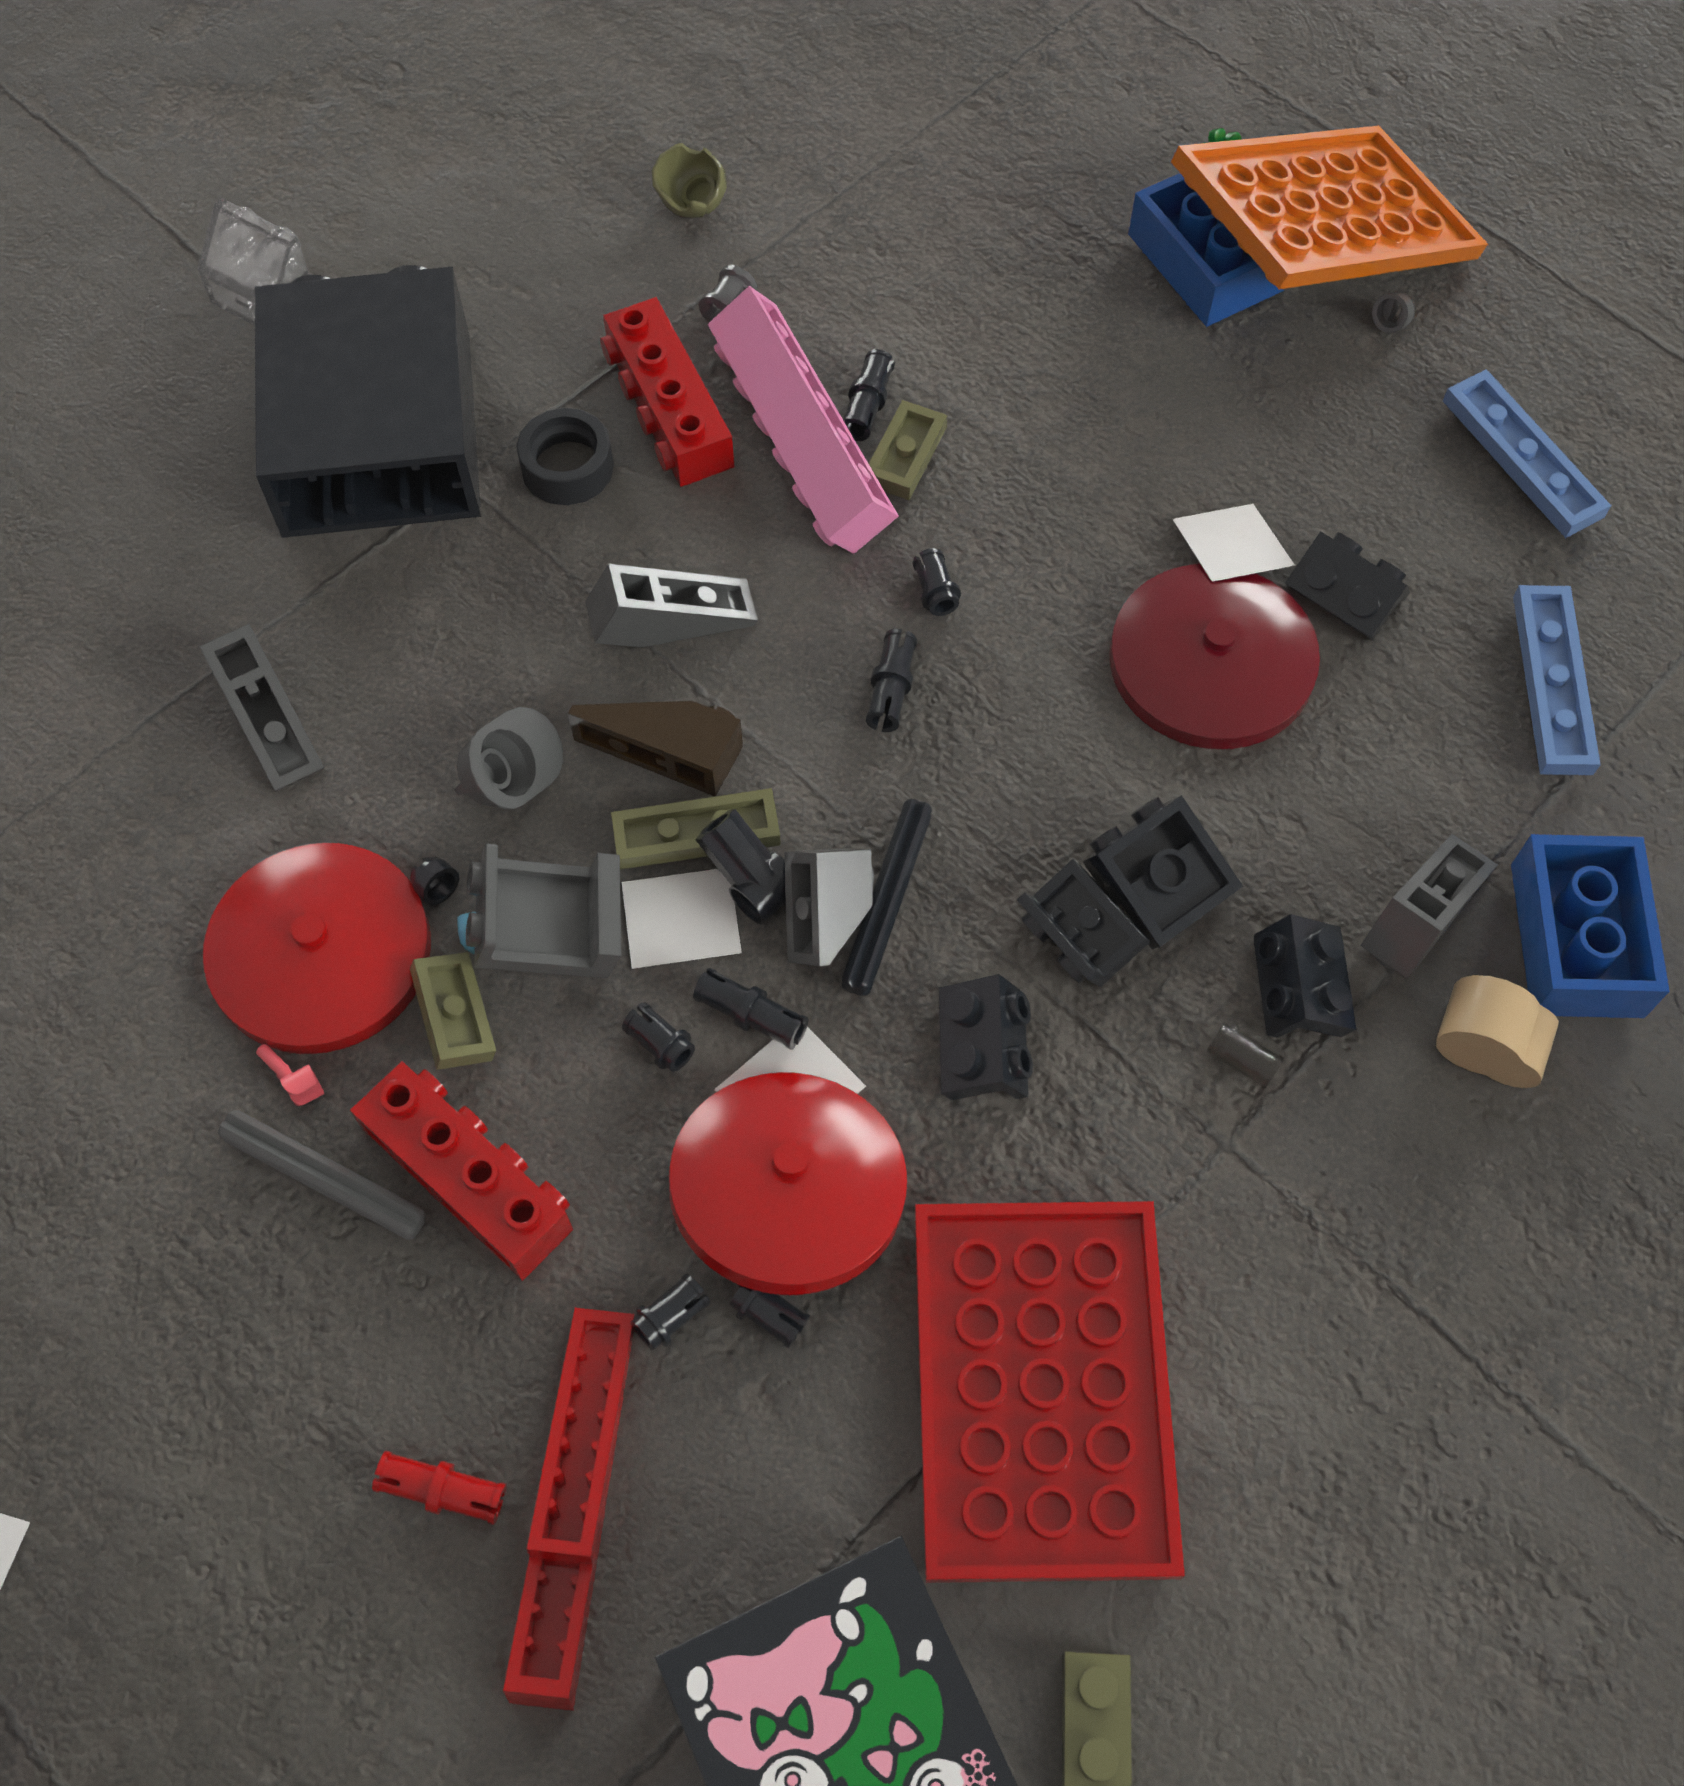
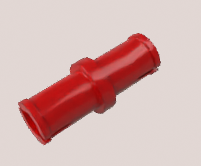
[372,1450,507,1525]

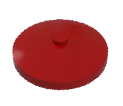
[203,843,431,1054]
[669,1072,907,1295]

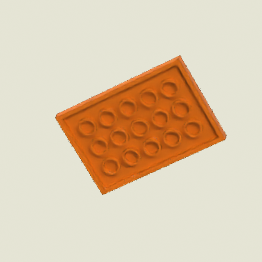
[1171,126,1488,290]

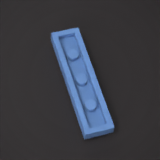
[1443,369,1611,538]
[1513,585,1601,775]

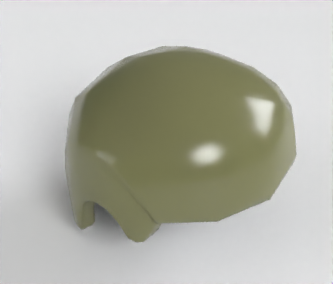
[652,143,727,218]

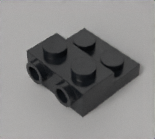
[1082,795,1243,949]

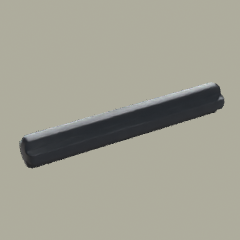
[842,799,932,996]

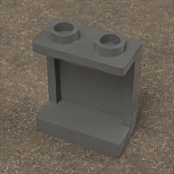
[466,843,621,978]

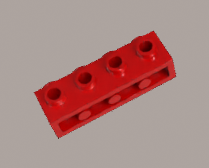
[600,297,735,487]
[350,1061,573,1281]

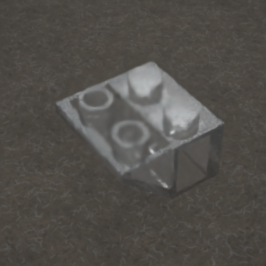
[197,198,311,326]

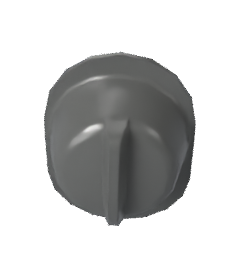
[454,707,563,810]

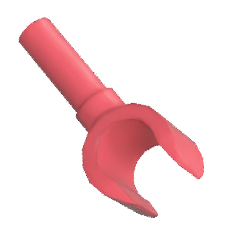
[256,1044,325,1106]

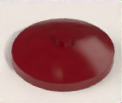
[1110,564,1320,749]

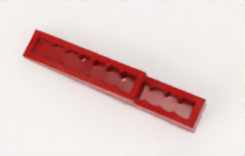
[503,1308,635,1711]

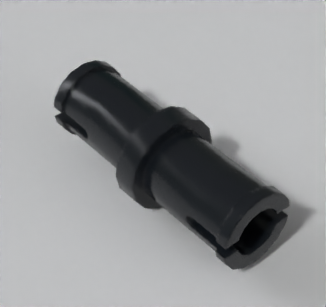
[843,349,895,441]
[866,628,917,732]
[693,968,809,1050]

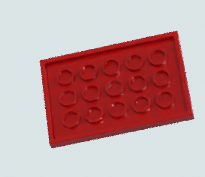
[915,1201,1185,1583]

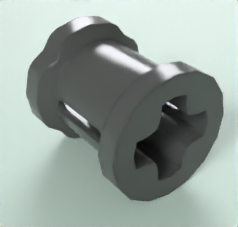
[698,265,758,322]

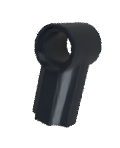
[695,809,786,925]

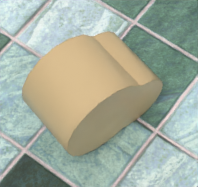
[1436,975,1559,1088]

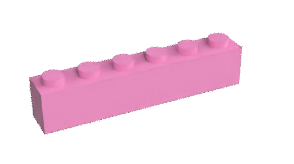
[708,286,899,554]

